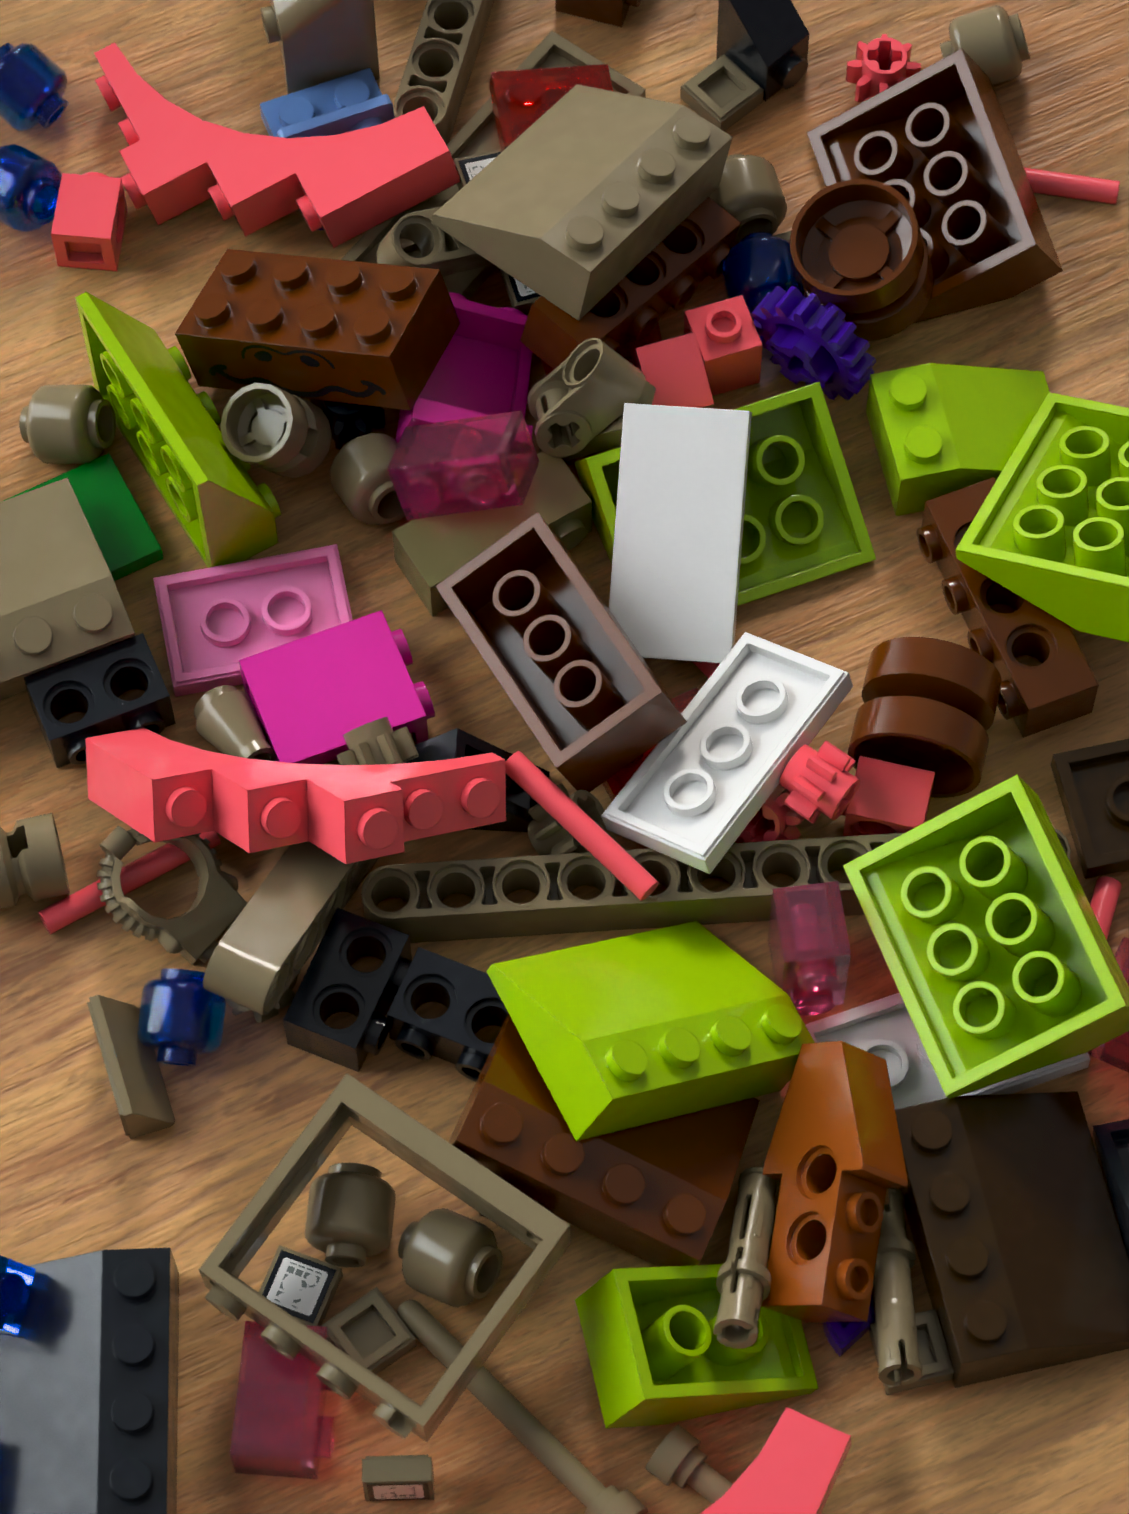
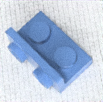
[260,68,394,138]

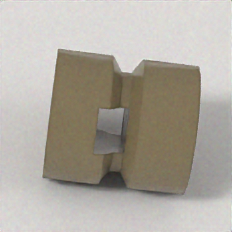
[220,383,332,478]
[0,813,70,909]

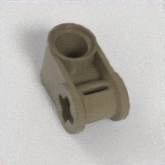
[527,338,645,458]

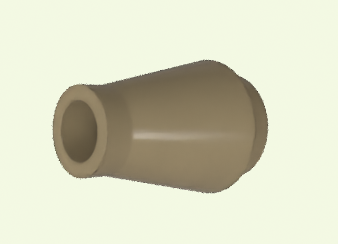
[194,685,276,761]

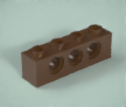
[520,197,741,369]
[917,477,1099,738]

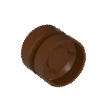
[790,179,934,341]
[848,637,1002,798]

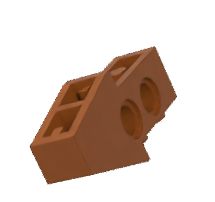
[762,1041,908,1323]

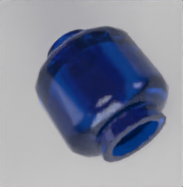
[0,43,68,131]
[0,144,62,232]
[722,232,805,321]
[137,968,226,1066]

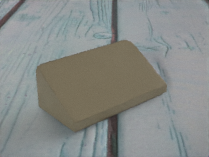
[87,995,175,1139]

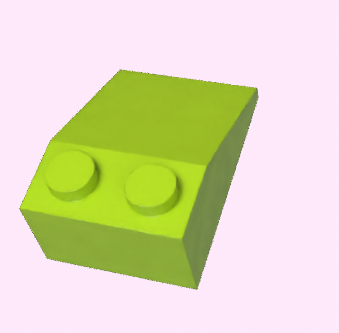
[866,363,1050,516]
[575,1264,819,1429]

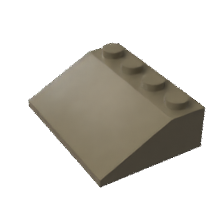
[431,84,732,321]
[0,477,135,701]

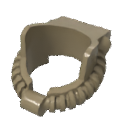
[97,826,247,964]

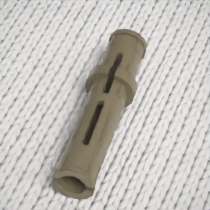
[713,1167,781,1349]
[872,1188,923,1386]

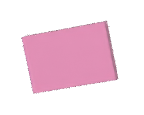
[153,544,353,697]

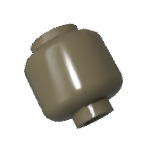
[940,5,1030,85]
[709,154,787,246]
[19,384,116,464]
[330,433,421,525]
[305,1163,396,1268]
[398,1208,503,1307]

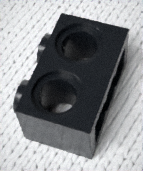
[24,633,176,768]
[283,907,412,1072]
[387,947,508,1082]

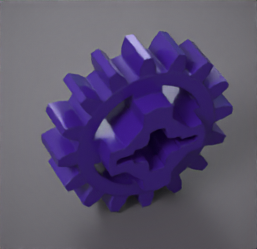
[751,286,876,400]

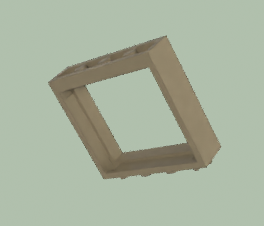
[199,1073,571,1442]

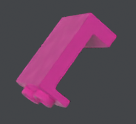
[396,292,533,472]
[239,610,435,764]

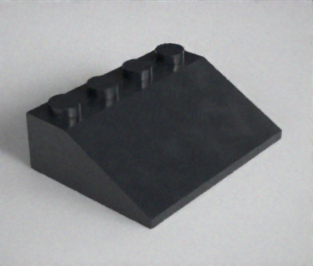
[0,1247,179,1514]

